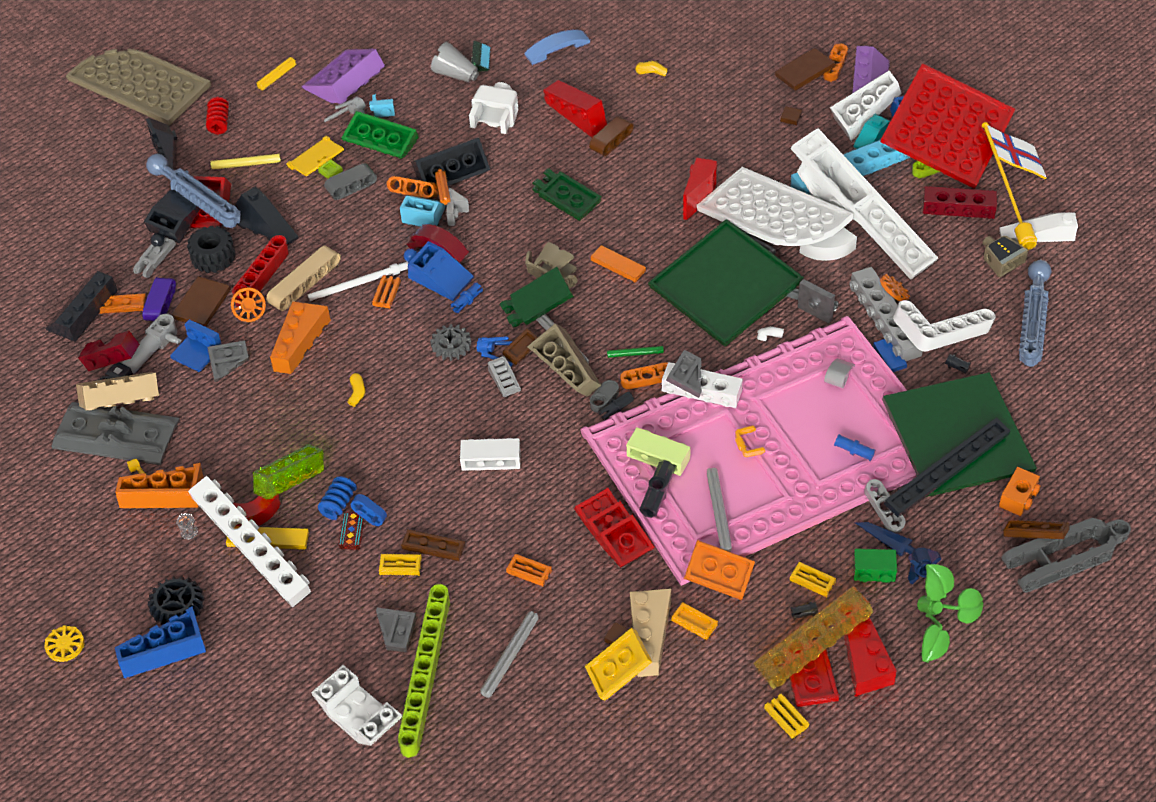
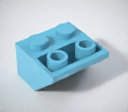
[400,196,447,226]

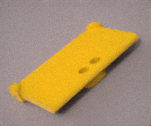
[287,136,344,177]

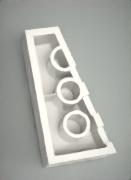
[830,71,901,141]

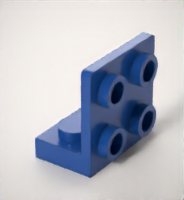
[170,319,221,372]

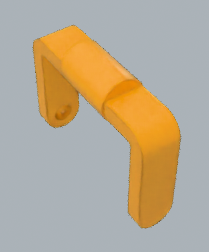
[735,426,766,457]

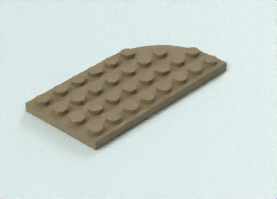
[66,49,211,125]

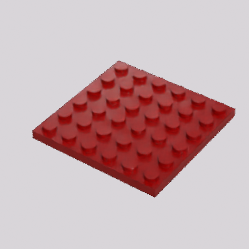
[880,63,1015,189]

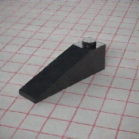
[146,118,178,182]
[235,186,299,245]

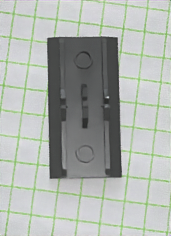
[52,402,180,465]

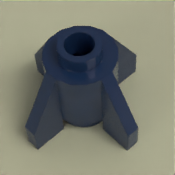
[908,547,942,584]

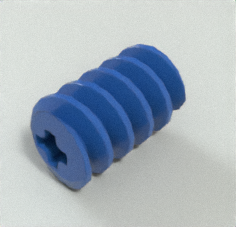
[318,477,357,520]

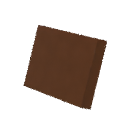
[775,48,836,91]
[172,276,231,327]

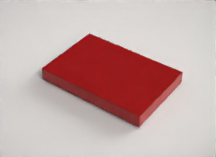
[783,643,839,707]

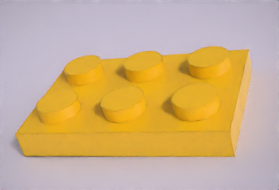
[585,628,652,701]

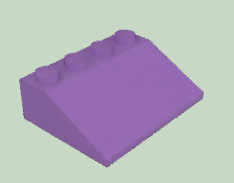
[302,49,385,104]

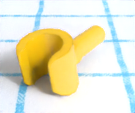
[127,459,146,474]

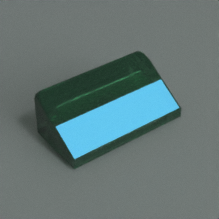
[472,41,491,71]

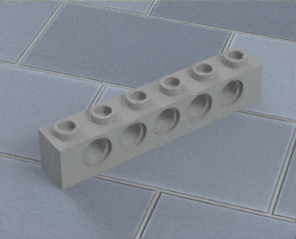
[849,267,923,361]

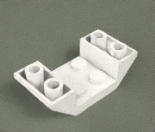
[312,665,402,746]

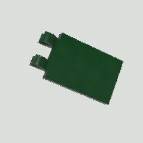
[532,168,602,221]
[500,267,574,328]

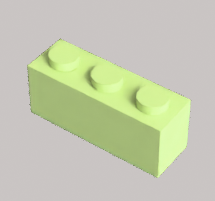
[626,427,691,476]

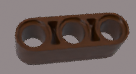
[589,116,634,157]

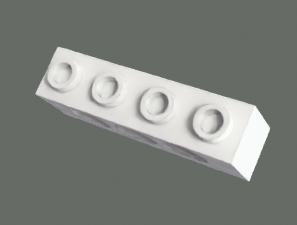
[662,362,743,408]

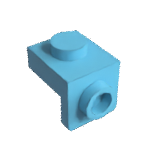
[370,94,395,118]

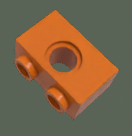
[999,467,1041,516]

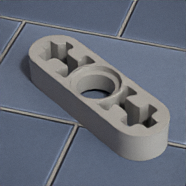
[864,479,905,533]

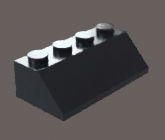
[411,137,490,193]
[45,271,118,342]

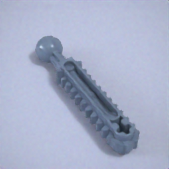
[146,154,240,228]
[1019,260,1052,367]

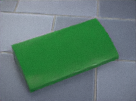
[341,111,419,159]

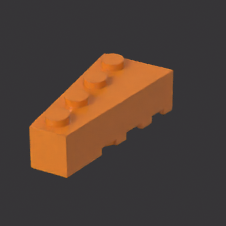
[270,301,331,374]
[115,463,204,508]

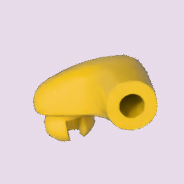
[635,61,668,76]
[347,373,365,407]

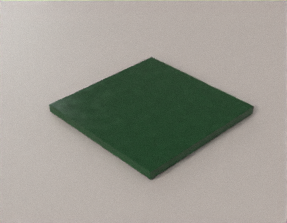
[648,219,804,347]
[882,372,1037,497]

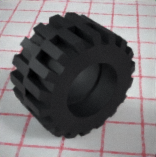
[187,226,236,273]

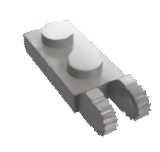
[133,237,176,278]

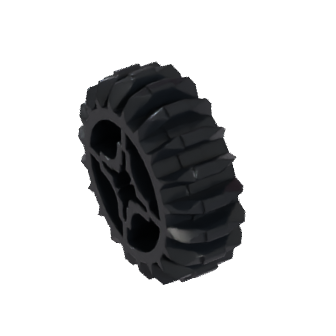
[148,575,204,625]

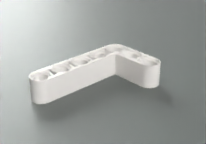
[893,300,995,351]

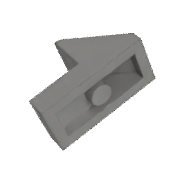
[447,188,469,226]

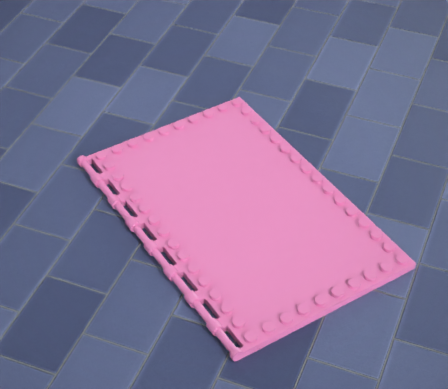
[580,316,917,586]

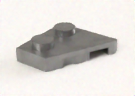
[208,341,248,382]
[666,350,702,398]
[376,608,416,653]

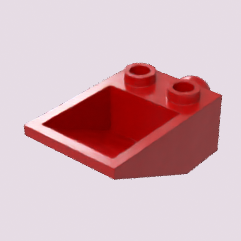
[683,158,717,220]

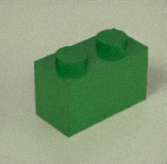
[853,549,897,583]

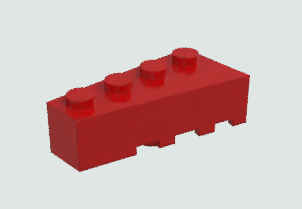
[543,80,607,138]
[841,602,897,697]

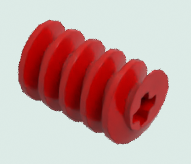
[206,97,229,135]

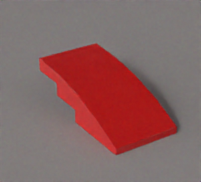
[574,488,655,568]

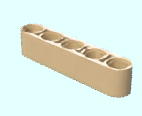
[266,245,341,311]

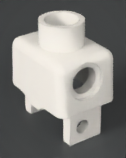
[469,82,518,134]

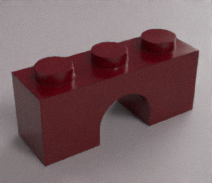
[78,331,140,372]

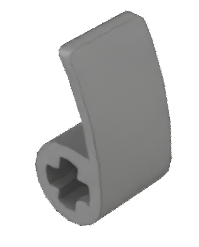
[824,358,855,388]

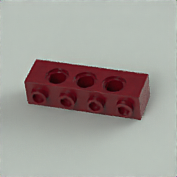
[922,186,997,219]

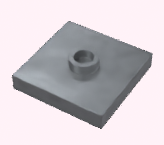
[798,279,835,323]

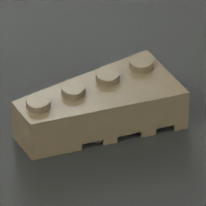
[527,323,601,397]

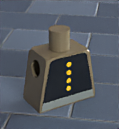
[982,236,1028,278]

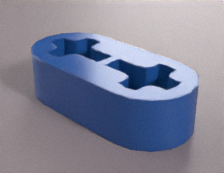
[351,494,387,526]

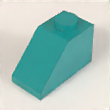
[853,114,889,149]

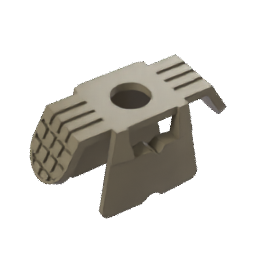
[525,242,578,288]

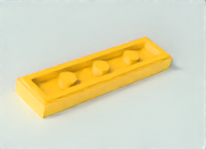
[226,526,309,549]

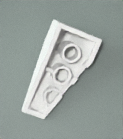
[1000,212,1078,243]

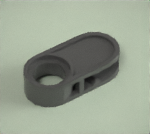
[590,380,619,413]

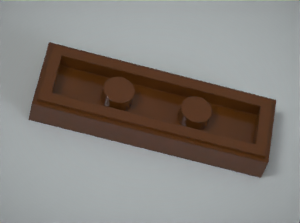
[1003,520,1070,539]
[401,529,465,561]

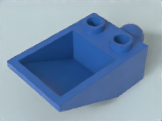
[404,241,474,301]

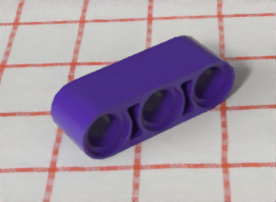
[142,277,176,321]

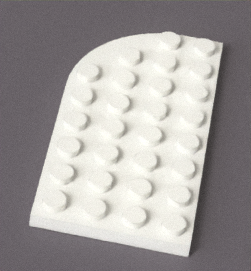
[697,167,854,246]

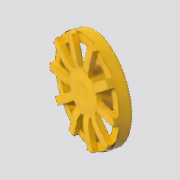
[44,625,84,662]

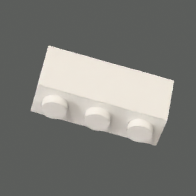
[460,438,521,470]

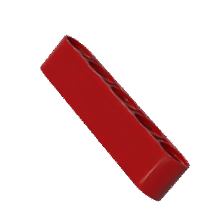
[232,235,289,307]

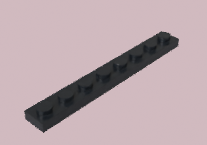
[884,418,1010,518]

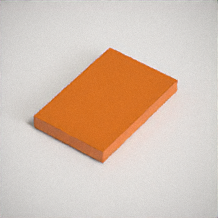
[683,540,755,600]

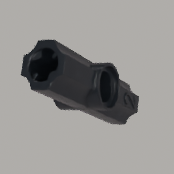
[640,460,675,518]

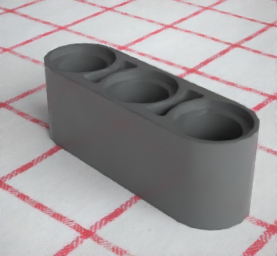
[324,163,377,200]

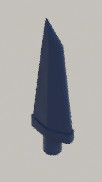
[854,522,916,556]

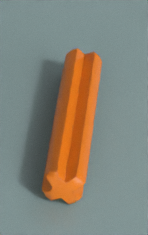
[435,169,451,205]

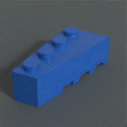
[114,607,206,678]

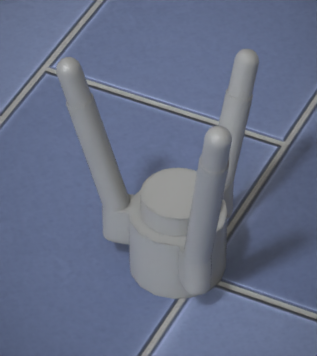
[324,97,365,122]

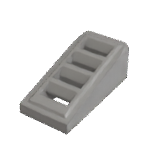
[488,356,521,397]

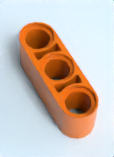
[387,176,439,198]

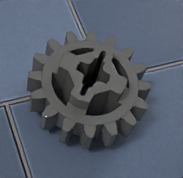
[430,324,471,361]

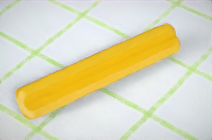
[256,57,296,90]

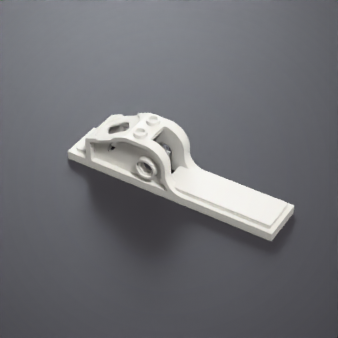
[791,128,938,279]

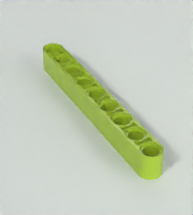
[398,584,450,757]

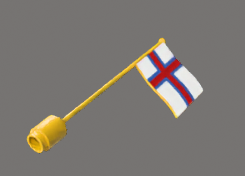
[982,122,1046,250]

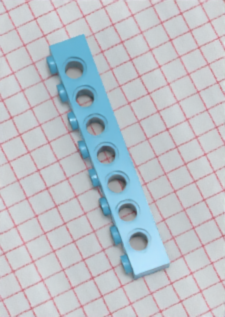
[791,140,910,195]

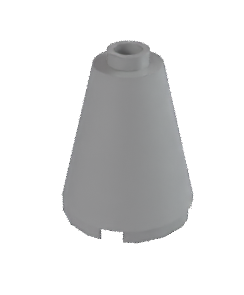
[431,42,479,83]

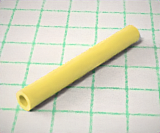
[211,154,281,170]

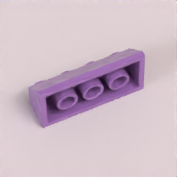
[853,46,889,93]

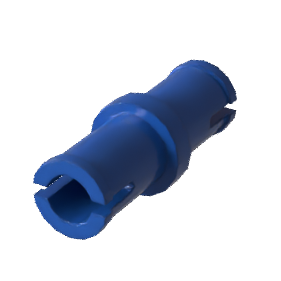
[451,283,483,313]
[834,434,876,461]

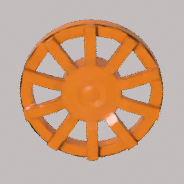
[880,274,910,301]
[231,288,266,322]

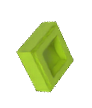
[318,159,343,179]

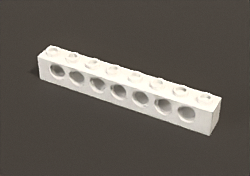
[188,476,311,608]

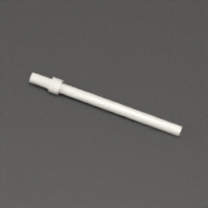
[308,262,408,301]

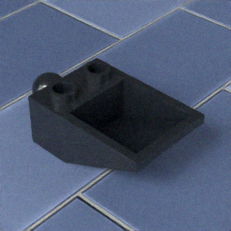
[144,190,200,247]

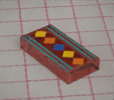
[339,512,364,550]

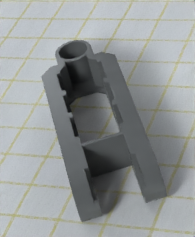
[1001,518,1131,593]

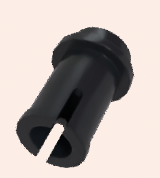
[945,354,971,374]
[790,600,818,620]

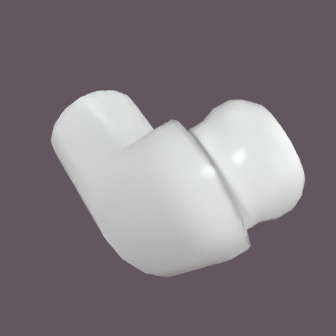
[757,326,784,341]

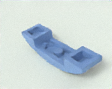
[525,30,590,65]

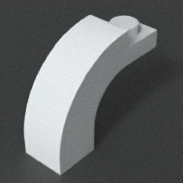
[800,228,857,261]

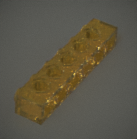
[753,586,873,689]

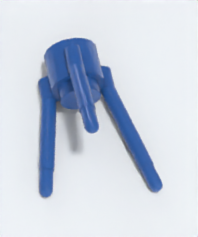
[477,336,513,366]

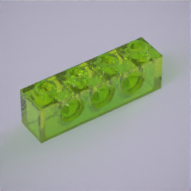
[253,444,324,499]

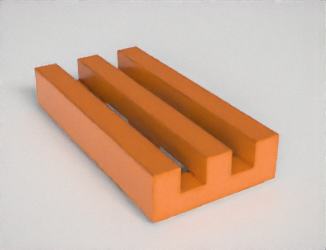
[372,275,401,308]
[506,554,552,586]

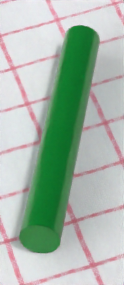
[607,346,664,358]

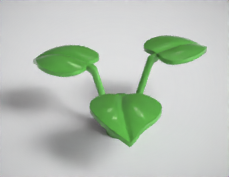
[917,564,983,662]

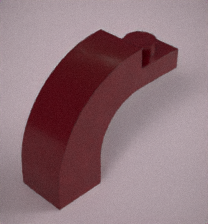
[406,224,469,263]

